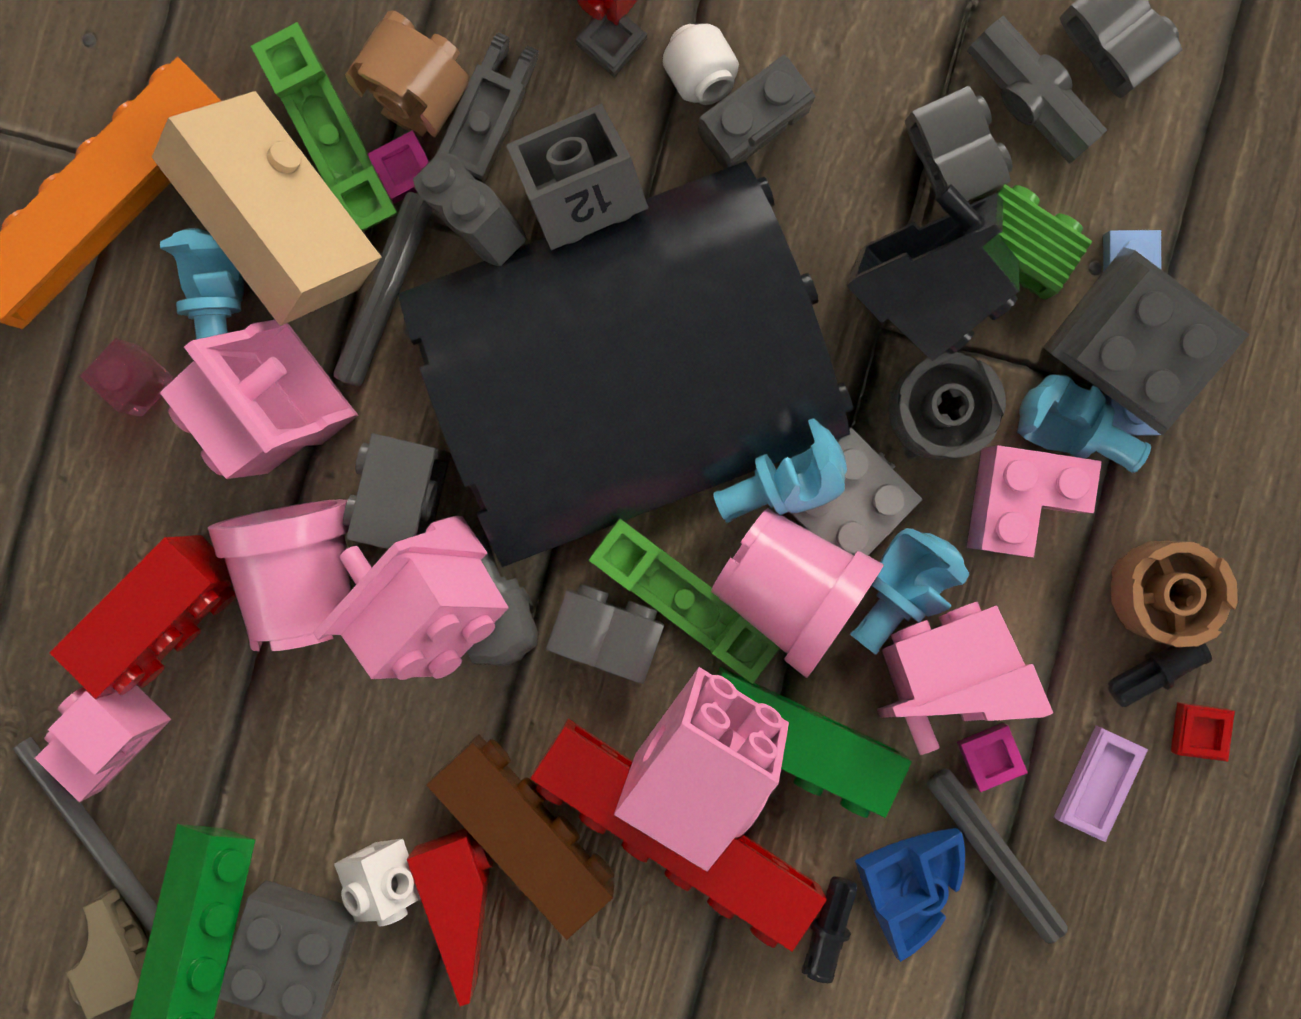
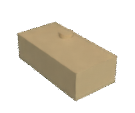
[152,91,382,326]

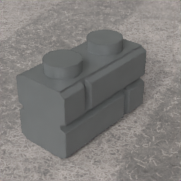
[698,55,816,169]

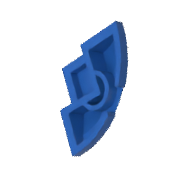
[855,828,965,962]

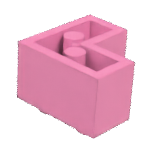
[967,445,1102,558]
[35,685,171,802]

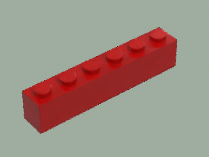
[530,719,827,952]

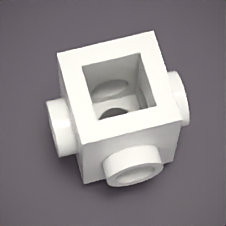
[334,839,421,927]

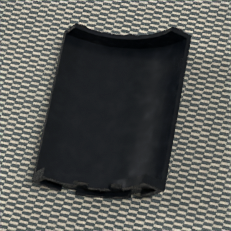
[398,161,853,567]

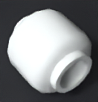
[663,24,739,105]

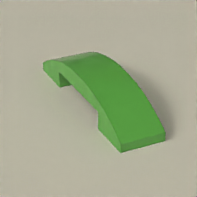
[251,22,398,232]
[588,518,780,684]

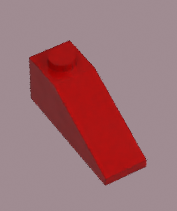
[407,828,493,1007]

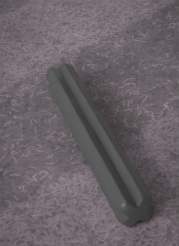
[334,192,433,386]
[927,768,1068,944]

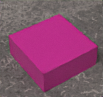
[367,130,429,204]
[957,723,1028,792]

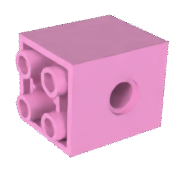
[614,667,789,871]

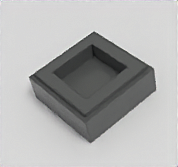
[575,15,647,78]

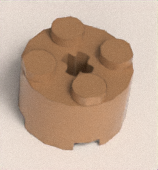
[345,11,470,137]
[1111,541,1238,647]

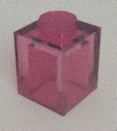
[80,338,175,417]

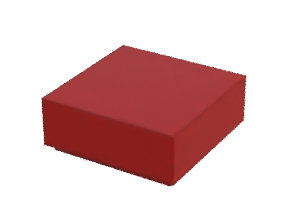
[1171,702,1235,762]

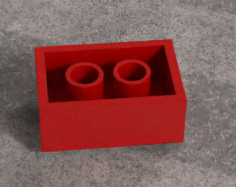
[49,535,236,699]

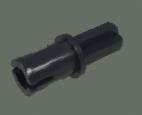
[1108,643,1212,707]
[801,876,857,984]

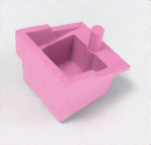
[160,319,358,479]
[313,516,509,680]
[877,601,1053,755]

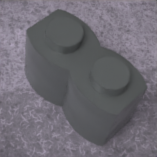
[1059,0,1183,98]
[905,86,1013,214]
[413,153,526,266]
[546,583,664,684]

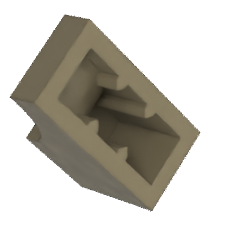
[66,887,148,1019]

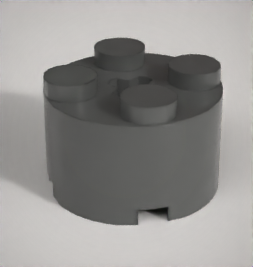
[888,352,1006,460]

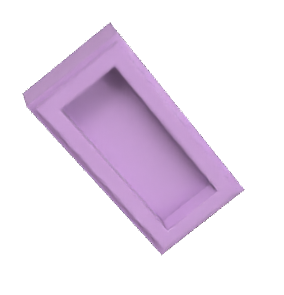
[1054,726,1148,842]

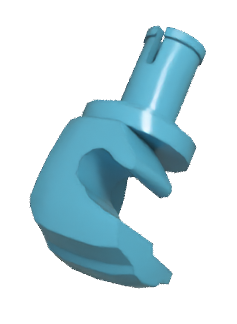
[160,228,244,340]
[1017,374,1151,473]
[713,418,847,523]
[850,528,969,655]

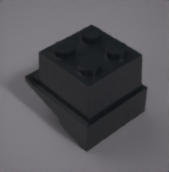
[847,184,1019,361]

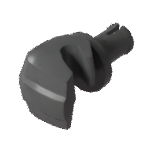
[467,534,539,667]

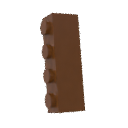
[426,734,615,940]

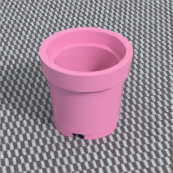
[208,499,351,651]
[711,508,884,678]

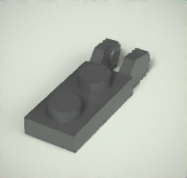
[436,32,539,183]

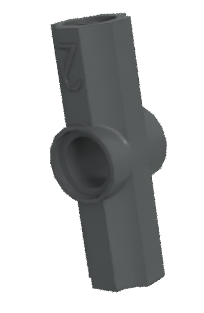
[967,15,1107,164]

